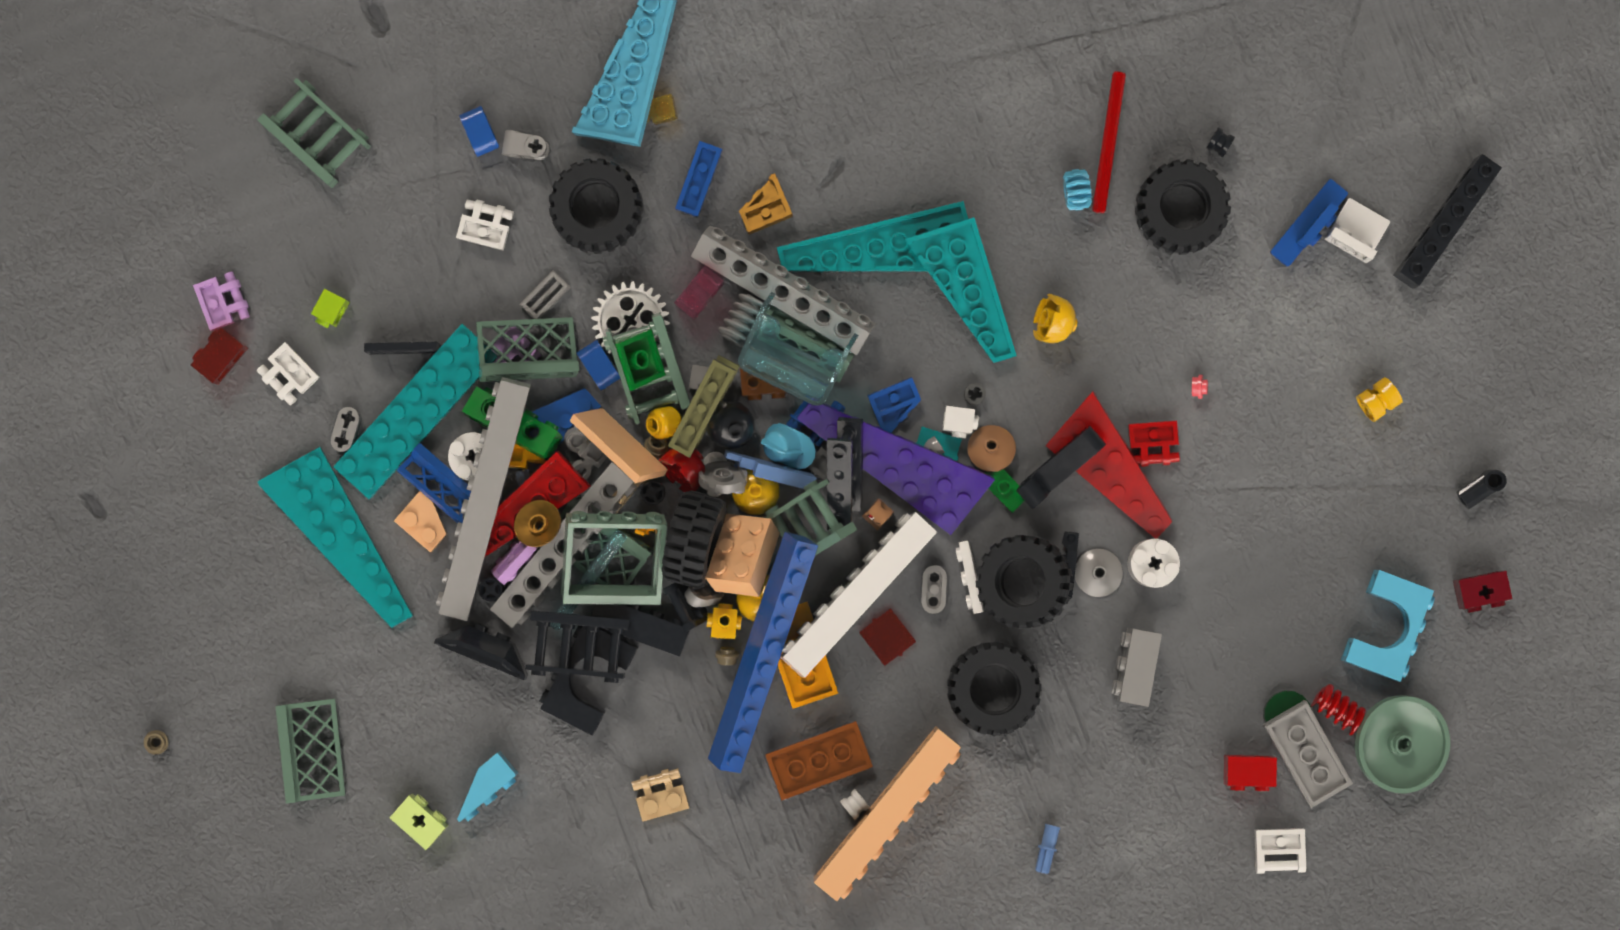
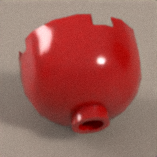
[658,449,706,492]

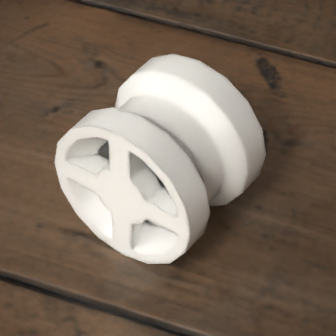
[840,789,870,820]

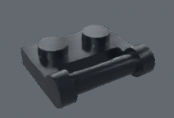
[662,583,707,632]

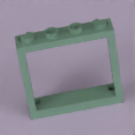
[561,511,667,605]

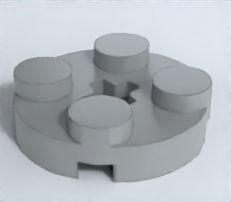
[698,461,747,497]

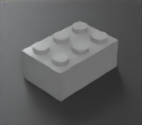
[1111,628,1162,707]

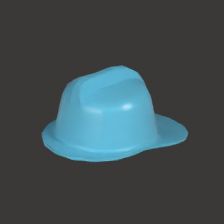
[761,423,816,469]

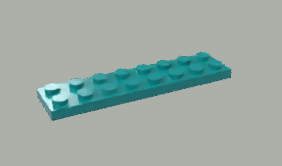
[333,324,499,499]

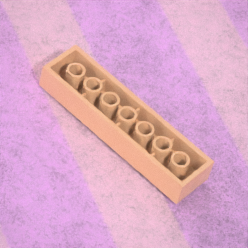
[814,726,961,901]

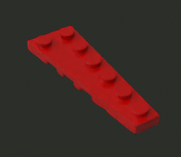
[484,451,591,558]

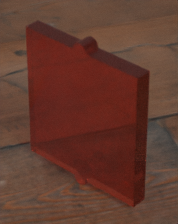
[859,608,916,666]

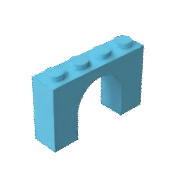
[1341,570,1435,682]

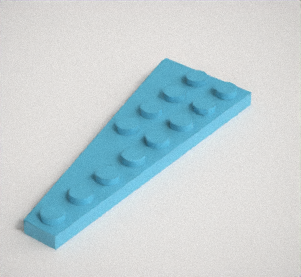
[572,0,677,147]

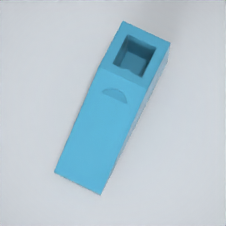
[457,751,519,822]

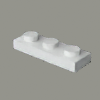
[956,540,984,614]

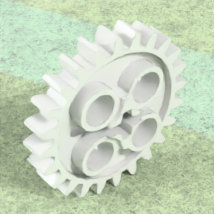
[591,281,670,354]

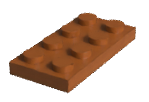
[765,721,873,800]

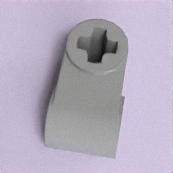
[501,130,550,160]

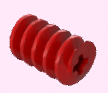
[1311,684,1366,736]

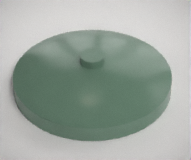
[1355,695,1450,793]

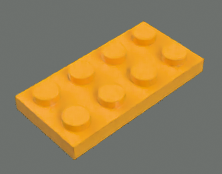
[778,601,839,709]

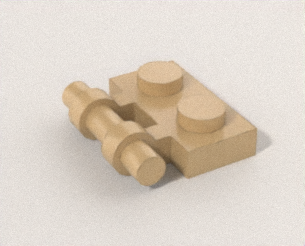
[631,768,690,822]

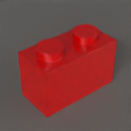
[1224,755,1277,791]

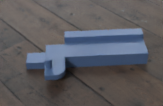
[724,450,817,489]

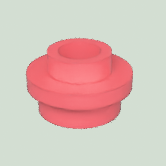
[1192,375,1208,399]

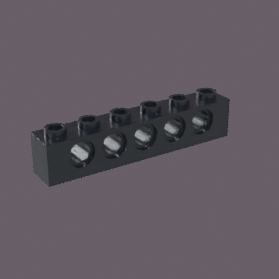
[1393,154,1502,289]

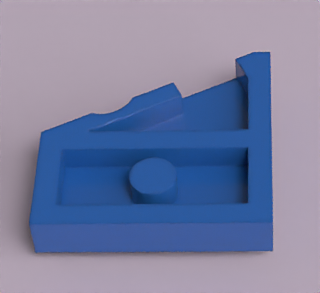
[867,377,921,433]

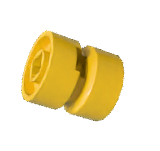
[1356,377,1403,422]

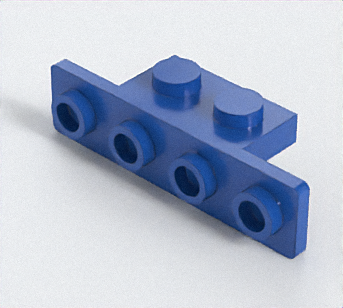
[1270,179,1348,267]

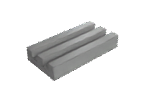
[519,270,571,319]

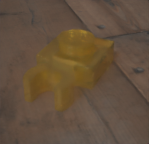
[646,94,678,125]

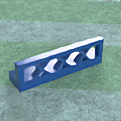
[397,443,471,523]

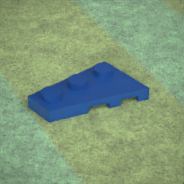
[529,388,602,447]

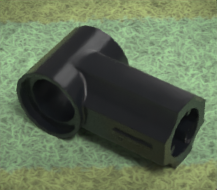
[1456,470,1507,509]

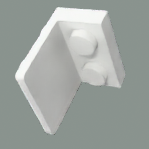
[1325,198,1390,263]

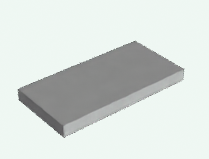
[1263,700,1353,808]

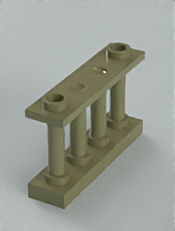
[668,355,740,458]

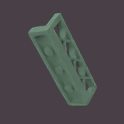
[755,305,855,383]

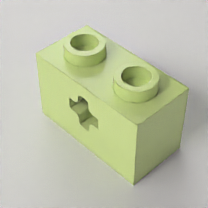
[390,794,449,850]

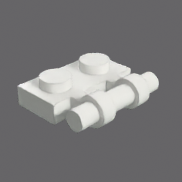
[456,199,514,251]
[257,342,320,406]

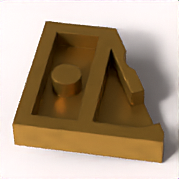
[739,173,793,235]

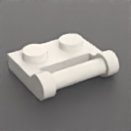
[1254,828,1306,874]

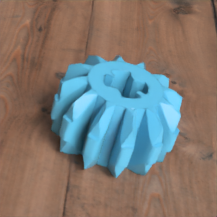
[1063,169,1092,211]

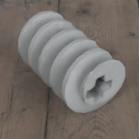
[718,294,767,348]

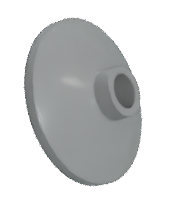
[1075,549,1123,597]

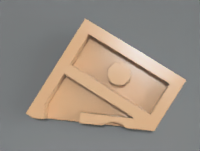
[394,491,447,552]

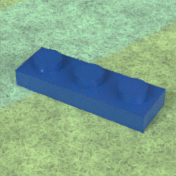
[675,141,723,218]

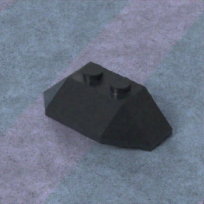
[434,623,528,680]

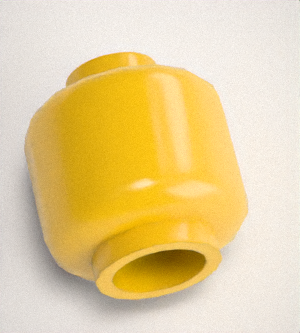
[646,406,682,440]

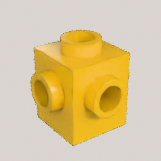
[706,604,742,640]

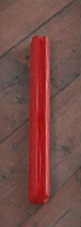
[1092,71,1126,213]

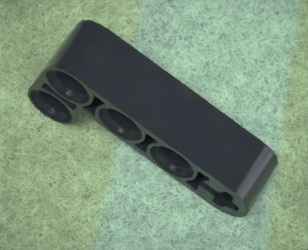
[1016,426,1106,509]

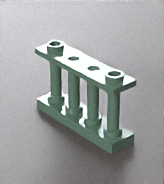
[257,78,371,188]
[602,312,690,424]
[765,479,857,556]

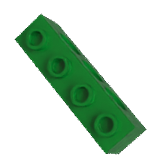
[462,386,563,461]

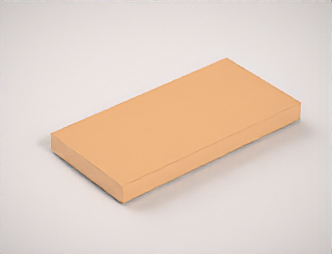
[570,408,668,483]

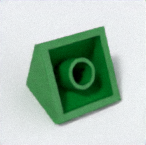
[615,329,666,391]

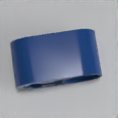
[459,106,500,157]
[576,340,620,391]

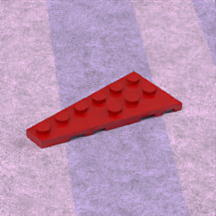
[1046,391,1173,539]

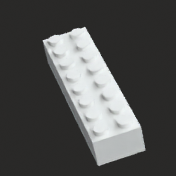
[780,512,937,678]

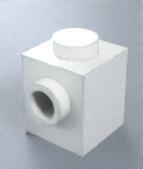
[942,406,979,438]

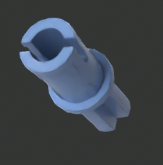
[1035,824,1060,874]

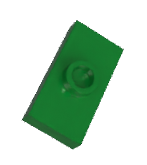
[984,469,1024,513]

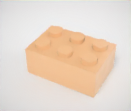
[705,514,780,597]

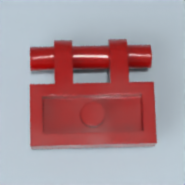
[1128,421,1180,467]

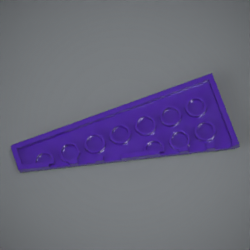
[797,398,995,535]

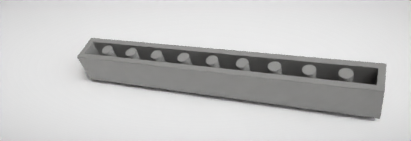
[436,377,531,621]

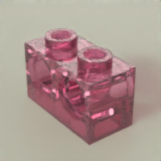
[674,266,724,321]

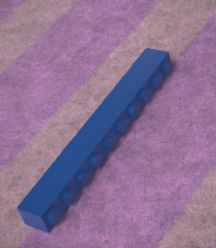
[708,532,818,773]

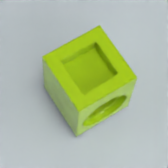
[311,288,350,328]

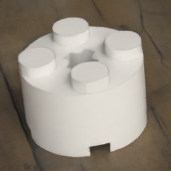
[448,432,484,481]
[1127,539,1180,588]

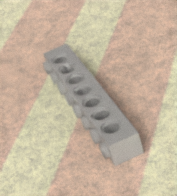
[691,225,876,355]
[490,462,637,628]

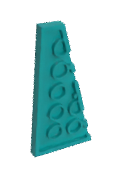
[905,217,1017,363]

